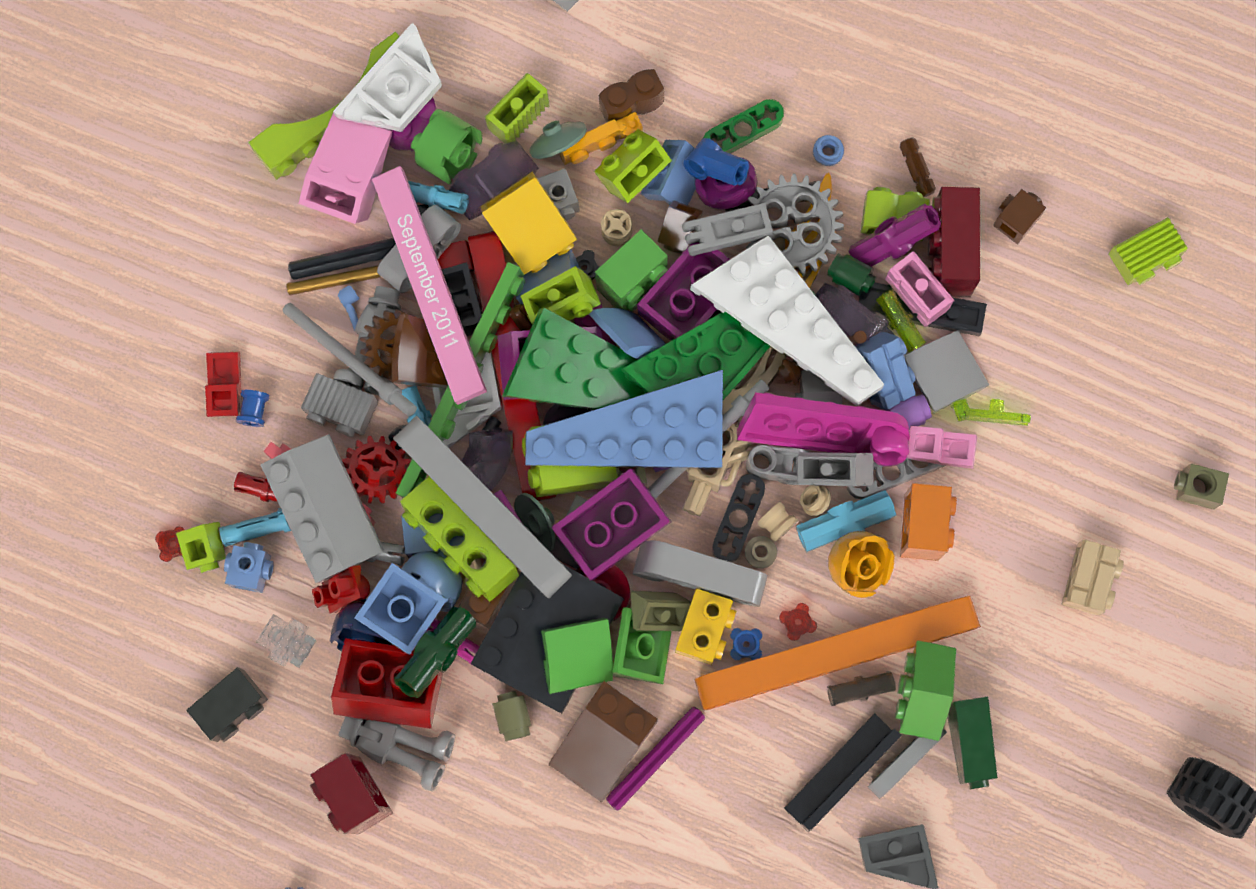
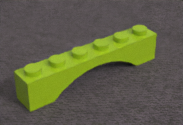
[248,31,400,180]

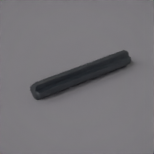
[288,238,396,280]

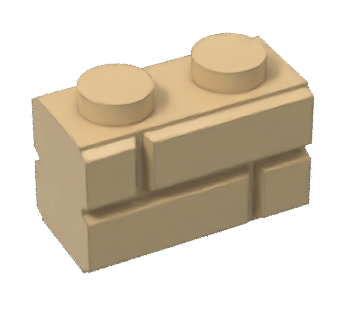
[1062,539,1124,616]

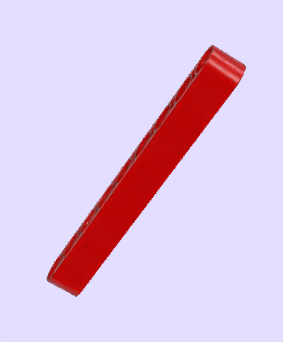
[468,231,556,501]

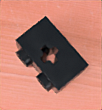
[441,263,482,337]

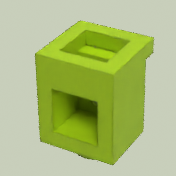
[176,522,226,573]

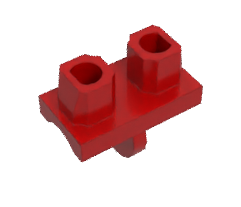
[312,565,370,613]

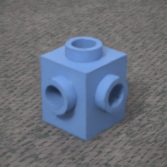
[224,542,274,593]

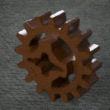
[360,310,413,380]

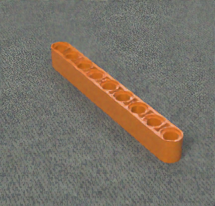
[694,596,981,711]

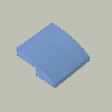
[589,308,666,360]

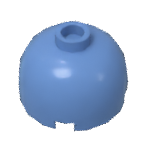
[401,551,463,612]

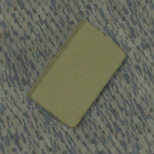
[631,591,691,631]

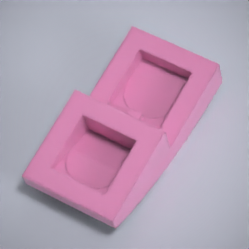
[907,426,977,469]

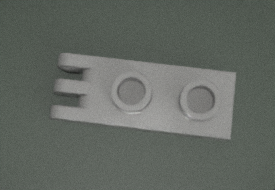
[682,203,773,256]

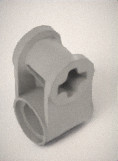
[746,445,808,485]

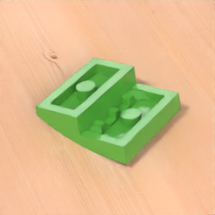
[541,617,613,694]

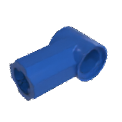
[683,138,750,186]

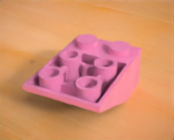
[298,112,393,224]

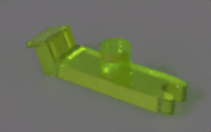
[951,399,1031,426]

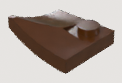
[391,313,448,389]

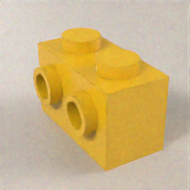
[675,588,737,665]

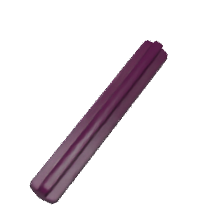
[606,706,705,811]

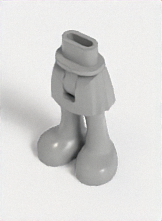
[333,286,401,395]
[339,717,455,791]

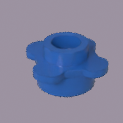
[730,628,762,660]

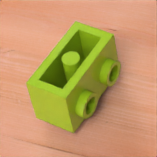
[594,129,672,203]
[520,266,601,324]

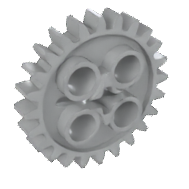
[746,174,844,276]

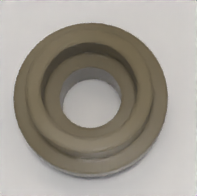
[745,536,777,569]

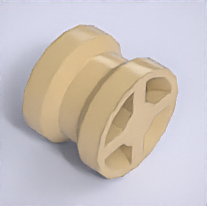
[601,209,632,246]
[757,502,798,542]

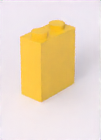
[480,172,577,275]

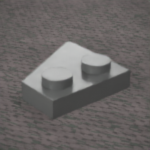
[857,824,939,889]

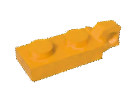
[560,112,643,165]

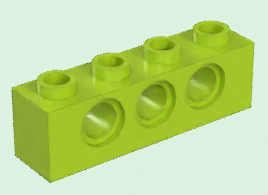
[400,476,519,602]

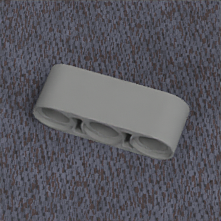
[377,205,461,293]

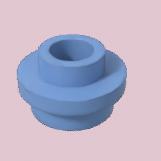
[813,135,844,166]

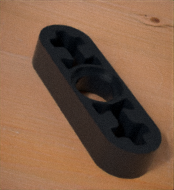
[712,474,765,563]

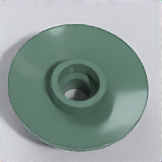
[529,121,587,159]
[514,493,555,552]

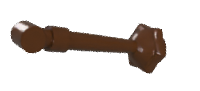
[778,330,867,385]

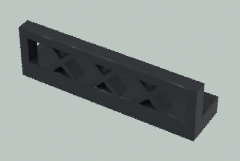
[784,714,902,832]

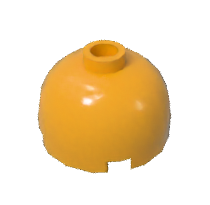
[828,531,894,598]

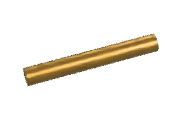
[286,265,381,296]

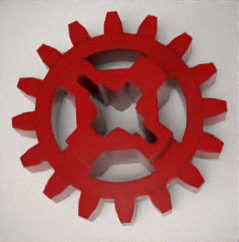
[342,436,411,504]

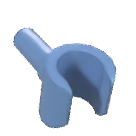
[338,285,359,331]

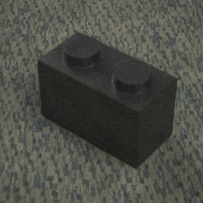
[186,667,268,742]

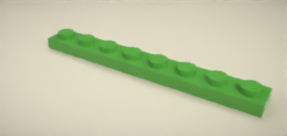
[396,262,525,498]

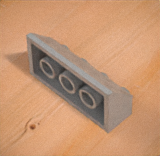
[261,435,384,583]

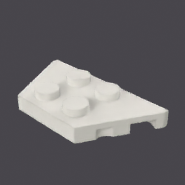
[333,23,442,132]
[432,352,501,448]

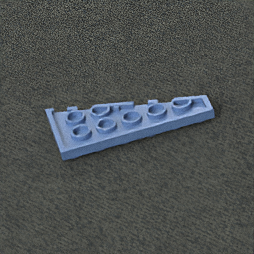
[525,370,723,468]

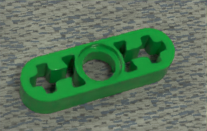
[703,99,784,154]

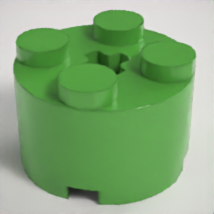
[411,109,482,184]

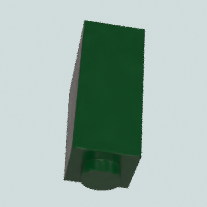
[947,696,998,790]

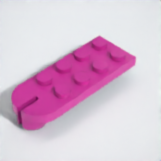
[737,392,910,466]

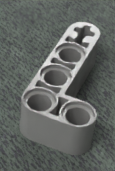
[633,540,768,607]

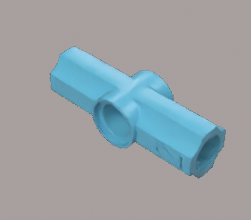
[796,490,896,553]

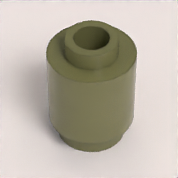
[492,691,532,742]

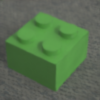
[595,229,668,312]
[895,640,956,741]

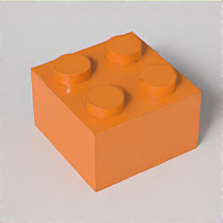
[900,483,957,561]

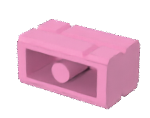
[885,251,954,327]

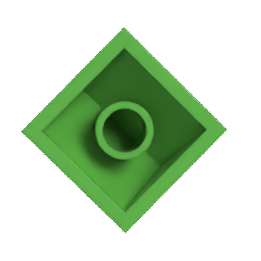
[612,607,672,684]

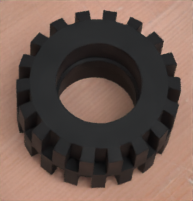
[1167,757,1256,839]

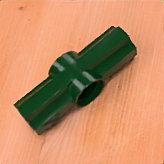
[395,606,476,698]

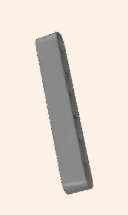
[393,415,572,599]

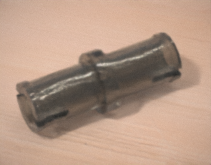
[827,671,896,706]

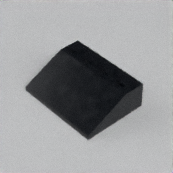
[470,563,625,714]

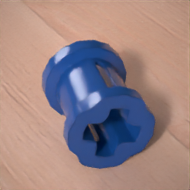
[236,389,270,427]

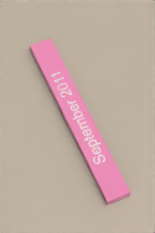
[372,166,487,405]

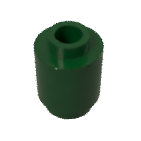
[827,253,876,296]

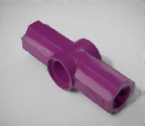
[848,204,941,267]

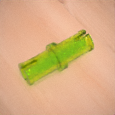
[875,289,926,353]

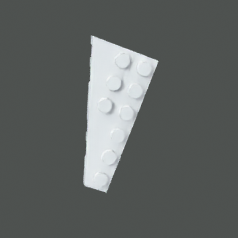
[690,236,884,406]

